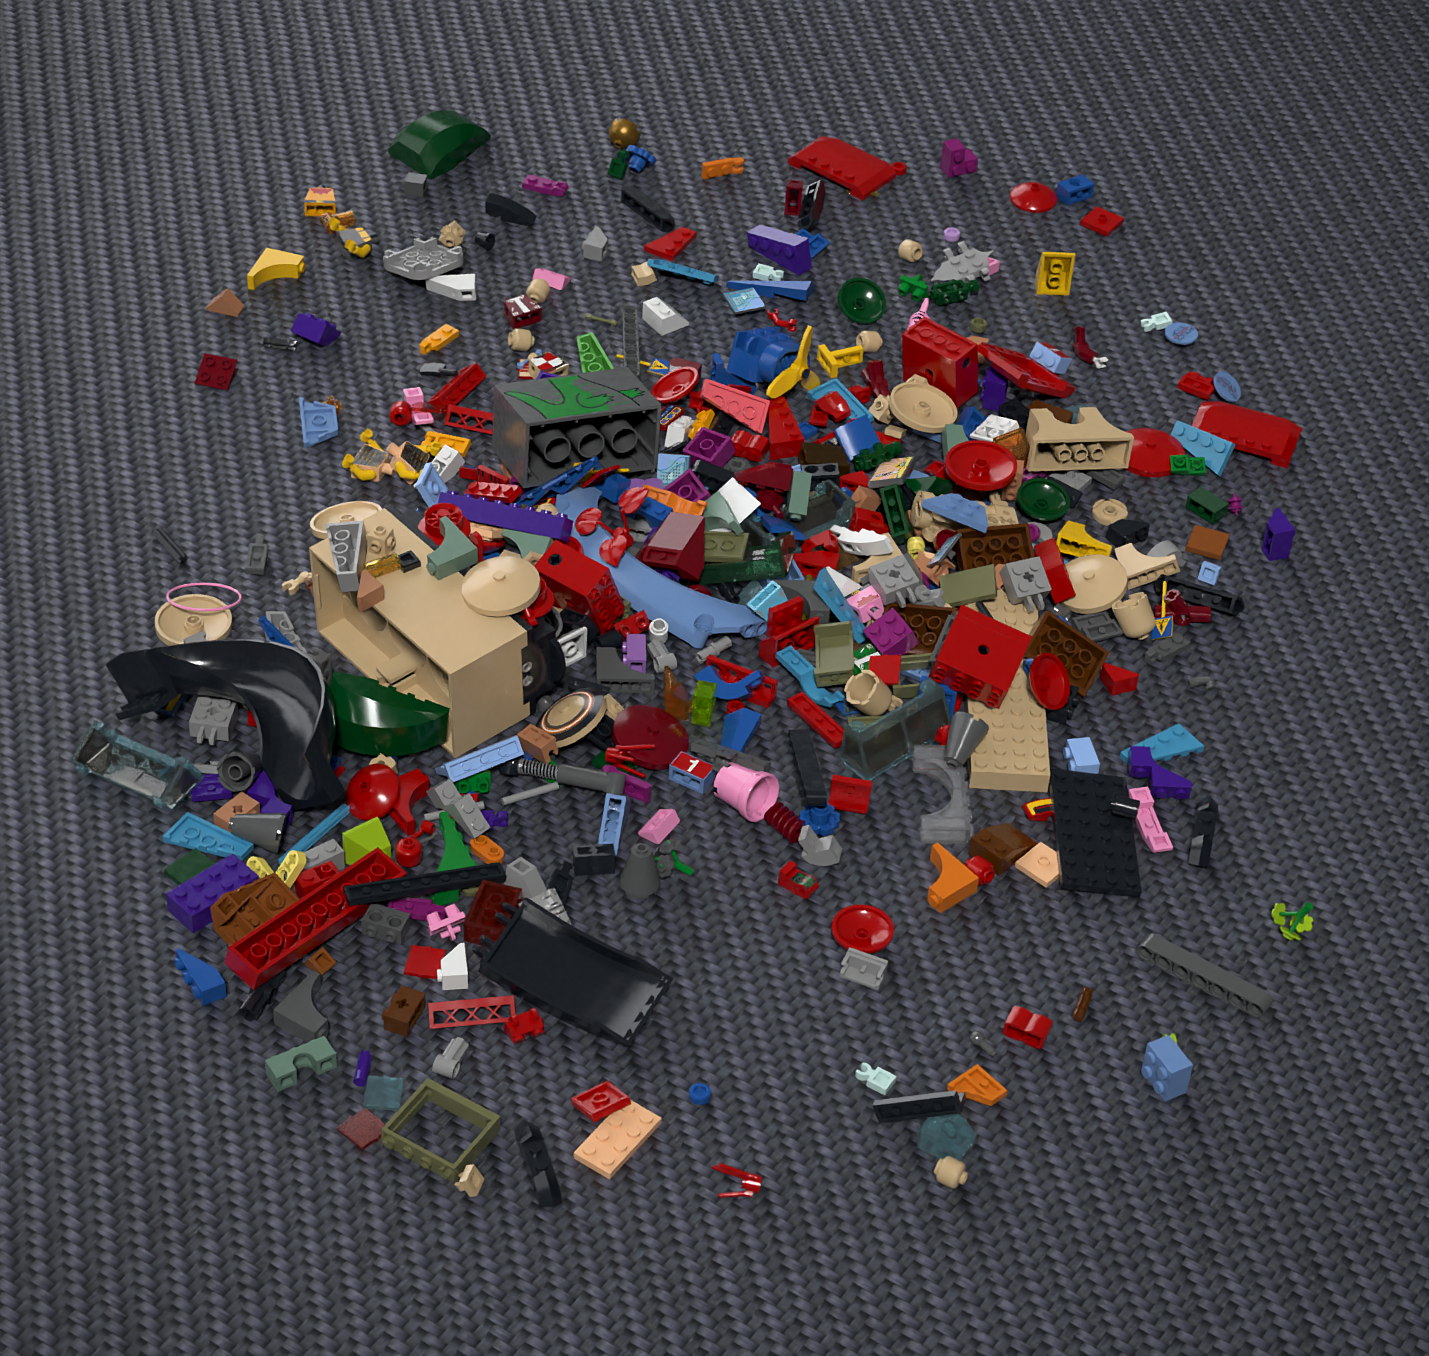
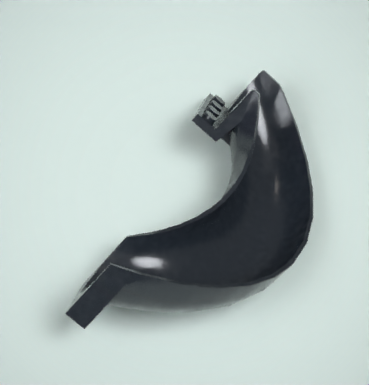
[106,639,346,811]

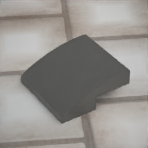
[1071,610,1123,642]

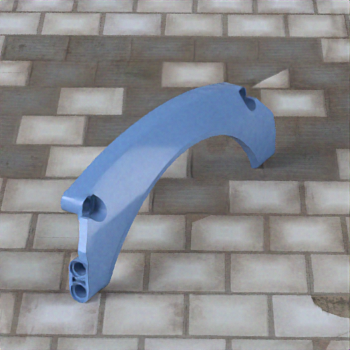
[554,482,767,649]

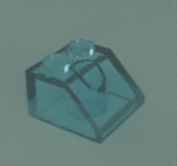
[917,1113,977,1160]

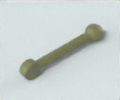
[585,313,618,326]

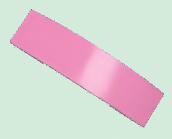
[403,387,434,425]
[1129,787,1173,853]

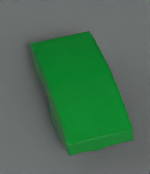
[1170,455,1206,476]

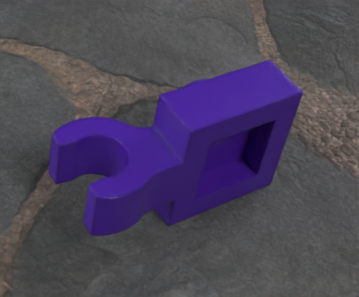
[480,810,508,830]

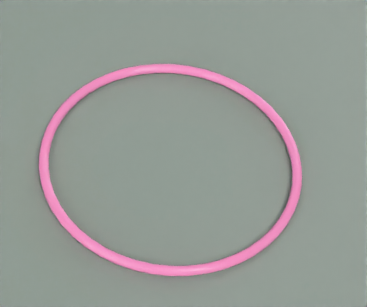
[166,583,242,611]

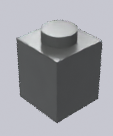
[402,172,427,197]

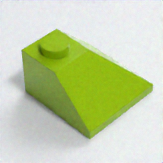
[342,817,391,865]

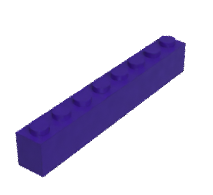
[438,490,574,542]

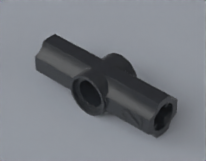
[239,970,286,1021]

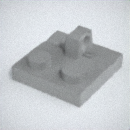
[1045,470,1092,492]

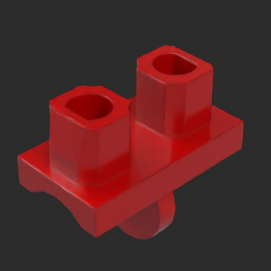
[689,390,720,414]
[613,610,650,641]

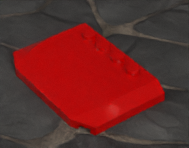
[787,136,896,201]
[978,342,1076,398]
[1192,401,1302,469]

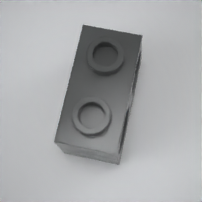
[362,903,411,945]

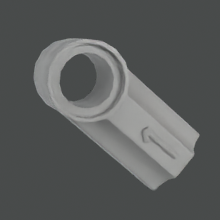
[647,638,677,674]
[432,1037,469,1079]

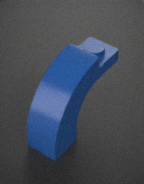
[694,665,766,701]

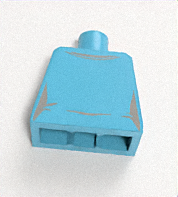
[747,580,788,622]

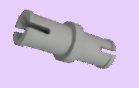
[695,636,732,664]

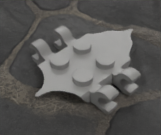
[930,241,994,283]

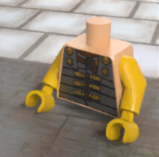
[342,428,396,482]
[386,441,441,485]

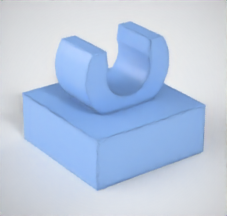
[1198,561,1222,585]

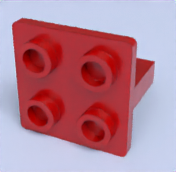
[828,775,872,814]

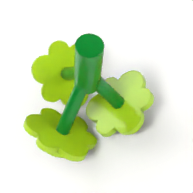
[1272,902,1313,941]

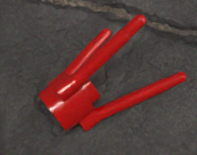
[605,744,656,778]
[712,1163,762,1198]

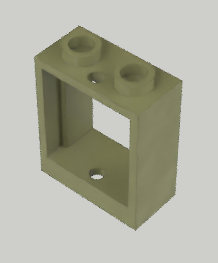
[892,653,934,699]

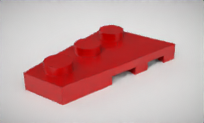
[644,227,697,261]

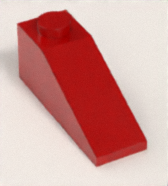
[781,550,840,578]

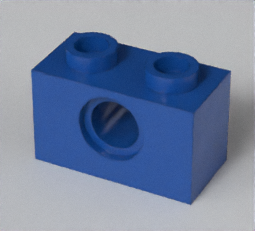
[1056,174,1094,205]

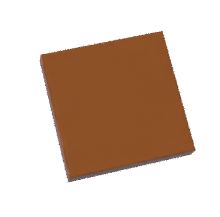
[1185,525,1230,560]

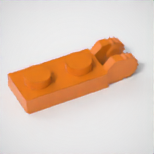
[701,157,744,180]

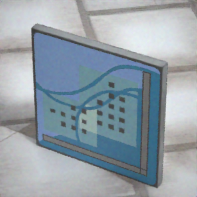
[723,287,766,314]
[656,453,691,488]
[927,533,962,568]

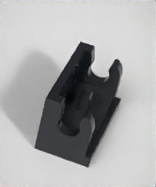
[573,843,615,876]

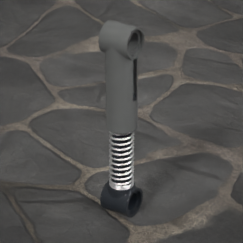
[499,756,626,795]

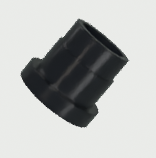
[475,232,495,250]

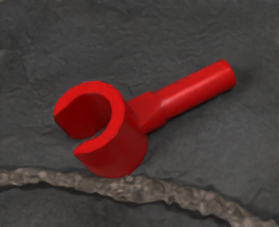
[411,820,435,839]

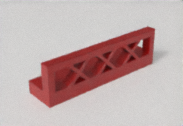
[425,362,486,414]
[444,404,494,435]
[706,655,778,709]
[427,995,515,1029]

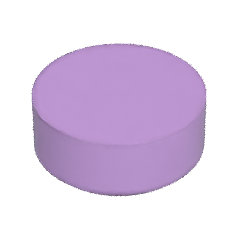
[943,227,960,242]

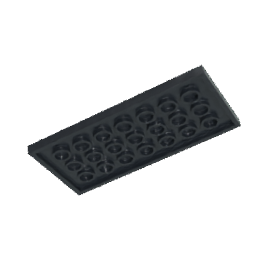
[1049,768,1142,897]

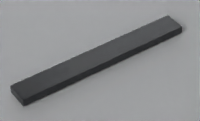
[342,862,507,906]

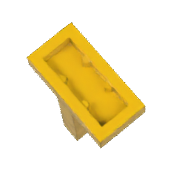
[817,344,864,379]

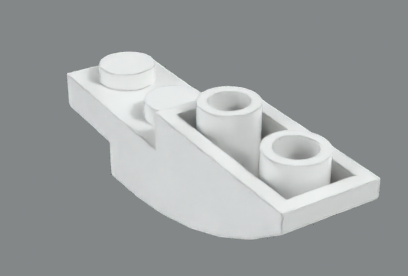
[830,525,894,556]

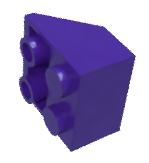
[291,312,341,347]
[980,366,1009,411]
[1261,508,1295,561]

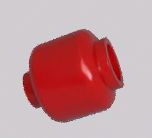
[389,400,413,427]
[395,837,422,868]
[965,856,995,886]

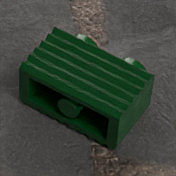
[1186,486,1229,525]

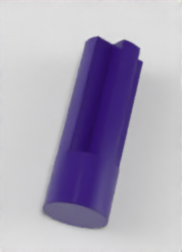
[353,1050,372,1087]

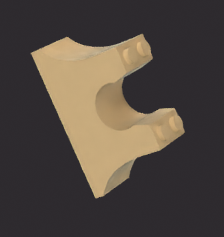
[1025,407,1134,471]

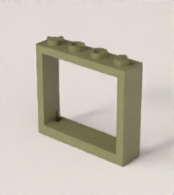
[381,1078,501,1183]

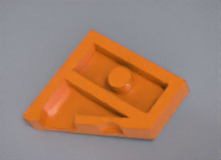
[947,1064,1008,1106]

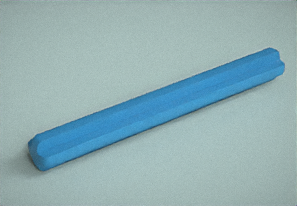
[278,803,350,865]

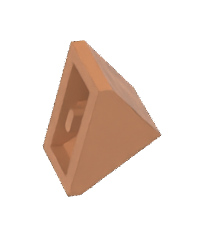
[206,288,245,317]
[357,570,384,612]

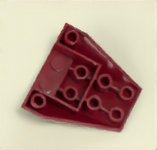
[635,512,705,581]

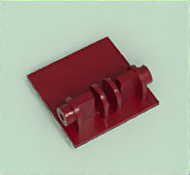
[194,353,238,391]

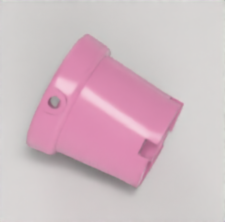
[714,762,779,822]

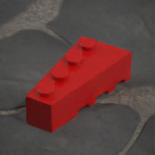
[767,396,805,460]
[1034,537,1076,604]

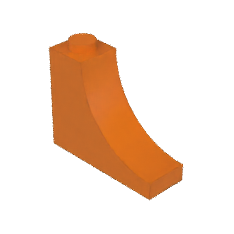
[927,842,979,913]

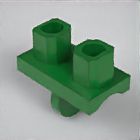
[898,274,929,302]
[454,770,491,793]

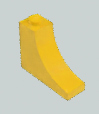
[247,248,306,290]
[1056,521,1112,557]

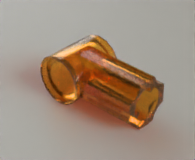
[320,210,356,234]

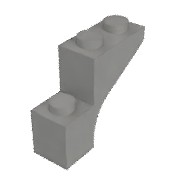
[426,779,491,839]

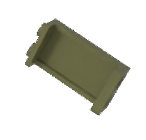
[814,621,855,687]

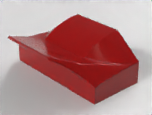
[814,391,851,422]

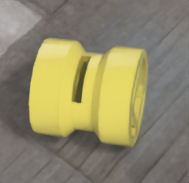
[907,536,925,560]

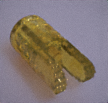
[363,552,401,578]

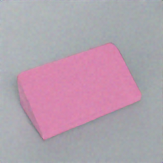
[533,268,571,290]
[638,809,680,844]

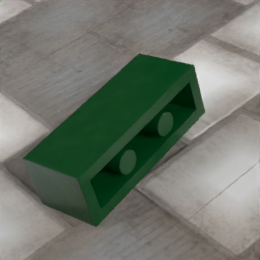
[880,483,914,545]

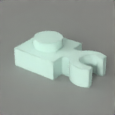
[753,263,784,281]
[1141,312,1172,332]
[855,1062,897,1095]

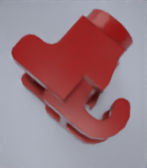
[503,1008,545,1044]

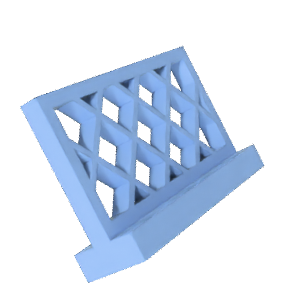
[435,735,524,782]

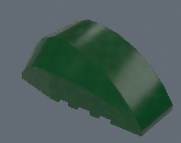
[388,110,491,180]
[330,671,450,756]

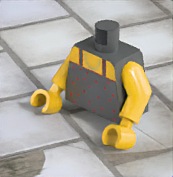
[328,217,378,262]

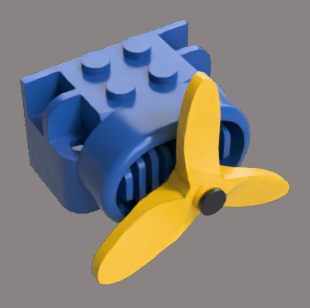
[727,325,820,398]

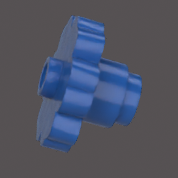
[626,145,657,173]
[799,802,840,836]

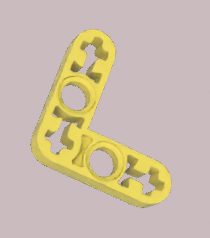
[246,850,306,888]

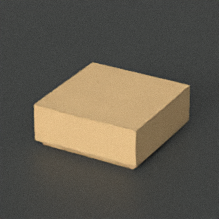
[884,425,907,439]

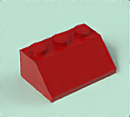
[759,616,819,668]

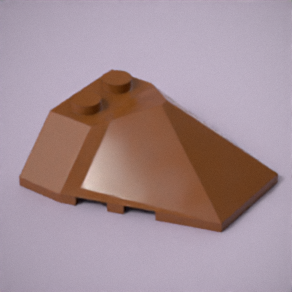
[210,873,300,946]

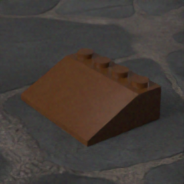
[953,523,1035,571]
[883,602,958,655]
[1023,610,1109,698]

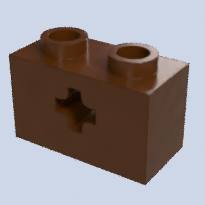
[382,986,425,1037]

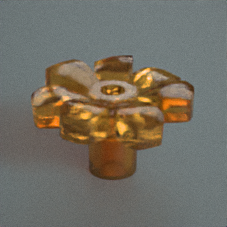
[321,396,342,414]

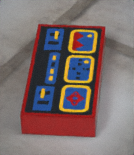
[660,403,684,431]

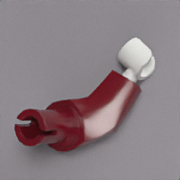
[1073,326,1108,368]

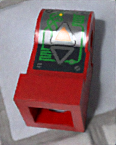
[801,529,839,553]
[778,860,819,899]

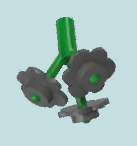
[652,839,694,878]

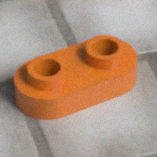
[470,835,504,864]

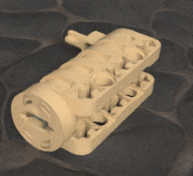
[911,491,1019,542]

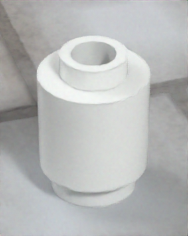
[649,618,668,643]

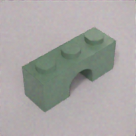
[265,1036,337,1092]

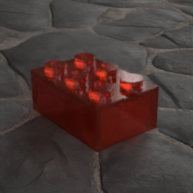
[463,880,522,945]

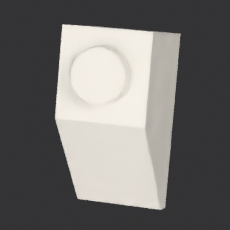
[437,943,468,990]

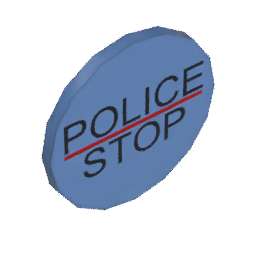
[1165,322,1198,345]
[1213,371,1241,402]

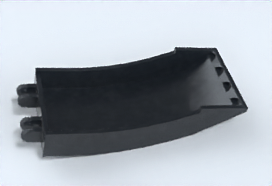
[472,897,673,1047]

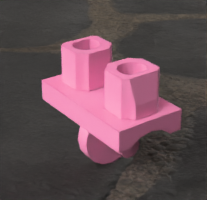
[426,904,466,941]

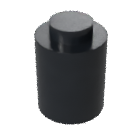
[593,629,623,651]
[1109,795,1140,820]

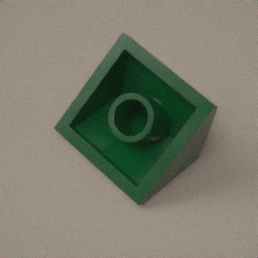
[905,476,955,496]

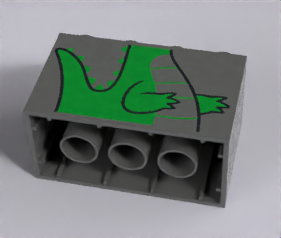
[492,367,661,488]

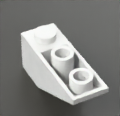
[425,274,477,301]
[665,416,695,447]
[413,444,465,489]

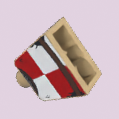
[528,352,569,380]

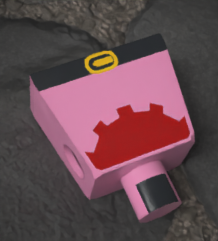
[845,584,884,623]

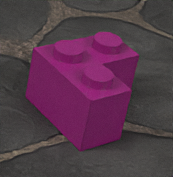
[940,138,978,178]

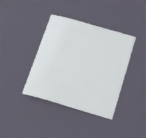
[710,477,761,532]

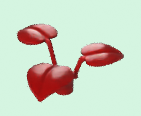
[575,487,649,567]

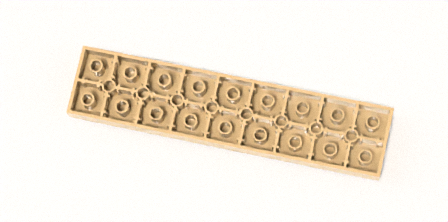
[958,544,1050,792]

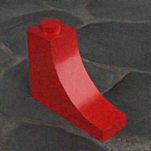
[388,768,430,837]

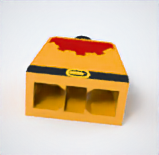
[304,185,336,217]

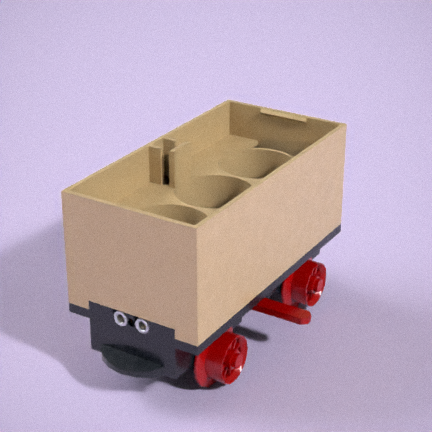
[309,503,566,758]

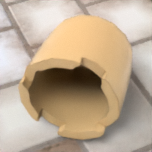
[1111,592,1156,640]
[844,670,892,716]

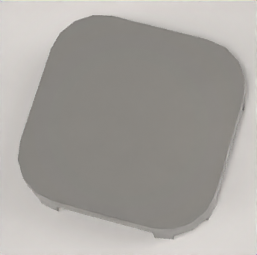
[383,237,464,280]

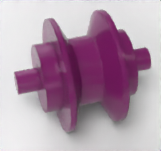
[1226,493,1245,515]

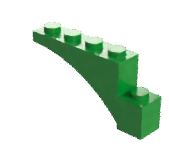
[429,811,477,906]

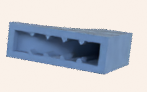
[598,793,632,857]

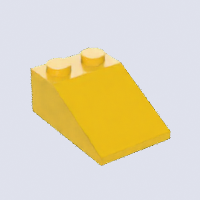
[1035,252,1075,295]

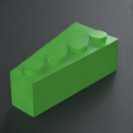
[577,332,614,373]

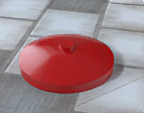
[1124,428,1185,478]
[945,440,1017,491]

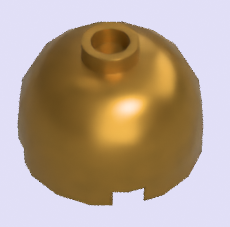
[609,118,641,149]

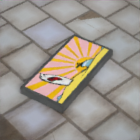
[868,456,916,489]

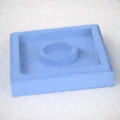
[415,462,448,507]

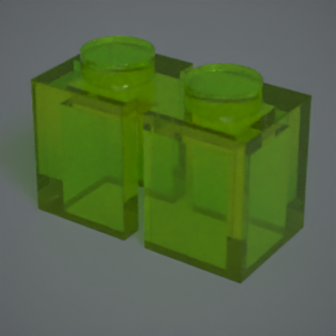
[691,680,717,727]

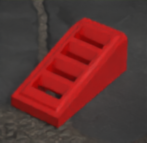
[923,460,951,480]

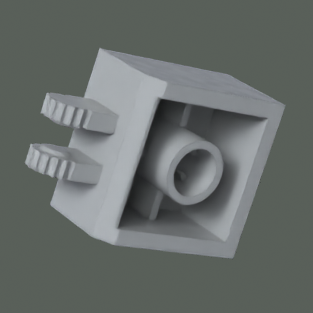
[869,554,920,608]
[999,556,1052,613]
[189,695,238,745]

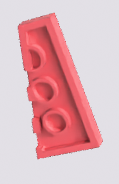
[700,379,770,435]

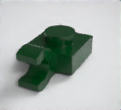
[607,149,629,179]

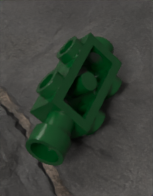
[930,279,979,306]
[853,441,903,471]

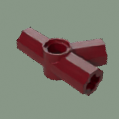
[861,360,891,399]
[1153,589,1211,626]

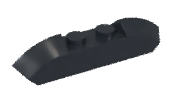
[798,180,825,230]
[621,185,675,232]
[1154,574,1245,616]
[1188,795,1218,867]
[514,1119,562,1207]

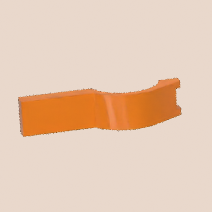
[642,484,708,516]

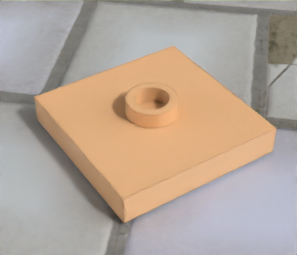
[1015,842,1059,888]

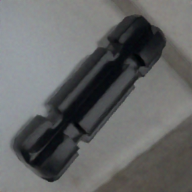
[263,337,297,351]

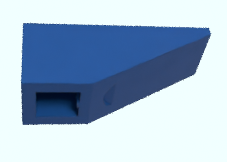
[174,948,226,1006]

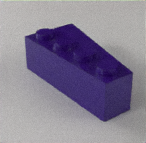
[747,225,812,276]

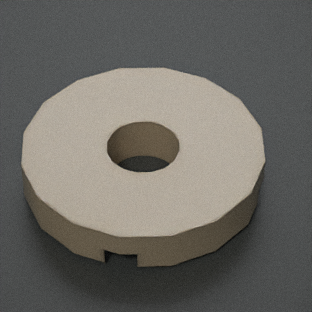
[1092,499,1128,526]

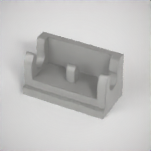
[839,947,888,990]

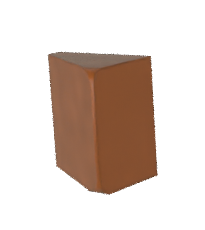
[304,947,337,976]

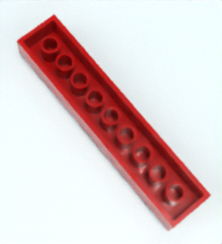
[224,847,407,990]

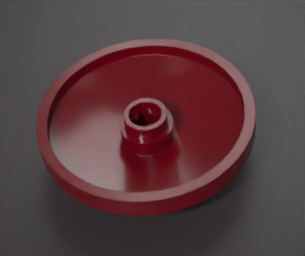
[612,705,689,770]

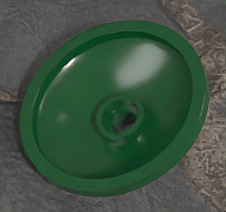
[838,277,886,324]
[1017,478,1070,521]

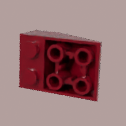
[733,461,793,493]

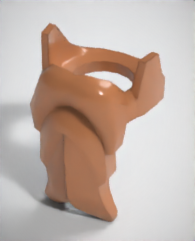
[915,551,955,587]

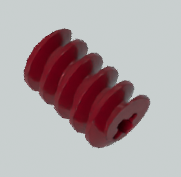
[764,802,805,844]

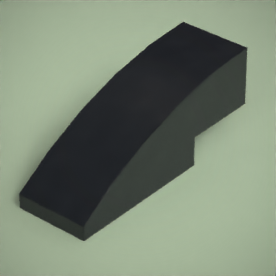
[485,193,537,227]

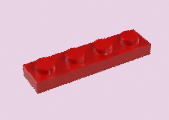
[464,482,523,503]
[787,692,851,749]

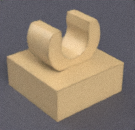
[454,1164,484,1197]

